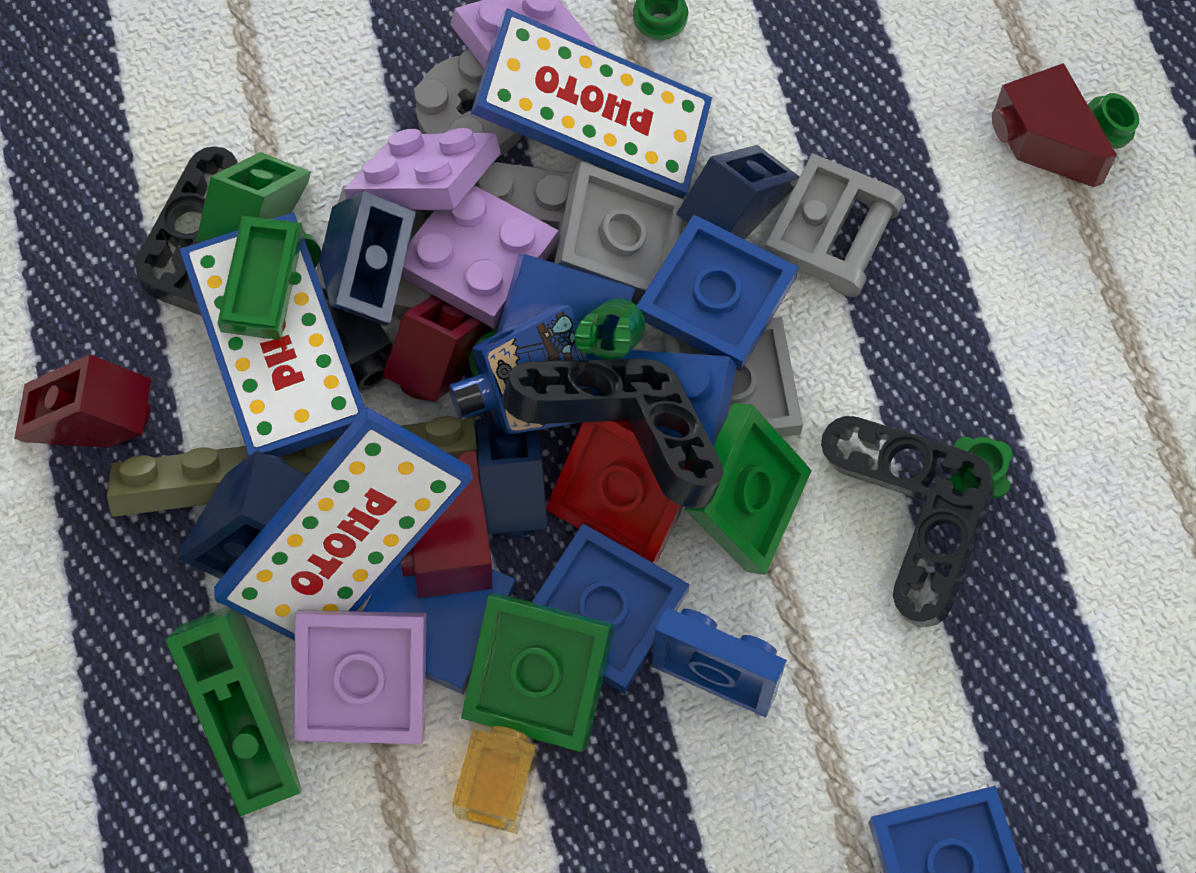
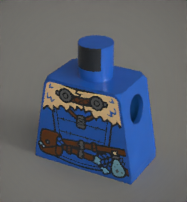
[449,303,599,434]

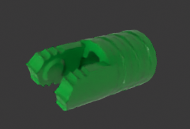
[574,298,646,360]

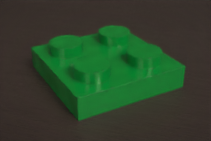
[684,403,812,575]
[461,593,615,752]

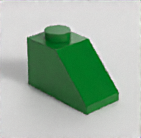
[196,152,311,243]

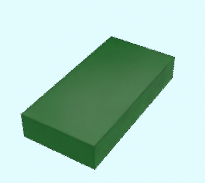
[217,215,304,340]

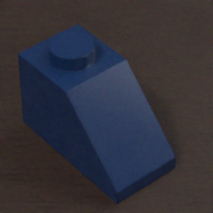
[676,145,800,240]
[319,191,416,326]
[476,418,548,538]
[178,450,308,579]

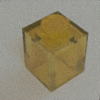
[452,726,538,834]

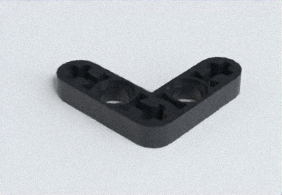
[135,146,238,316]
[502,359,724,509]
[821,416,995,627]

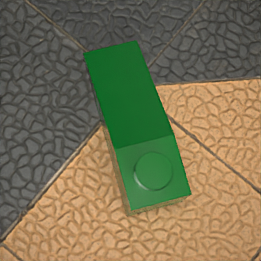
[165,607,302,817]

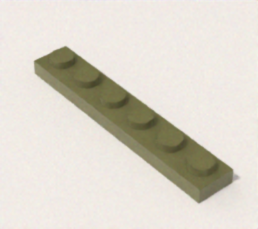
[107,416,479,517]

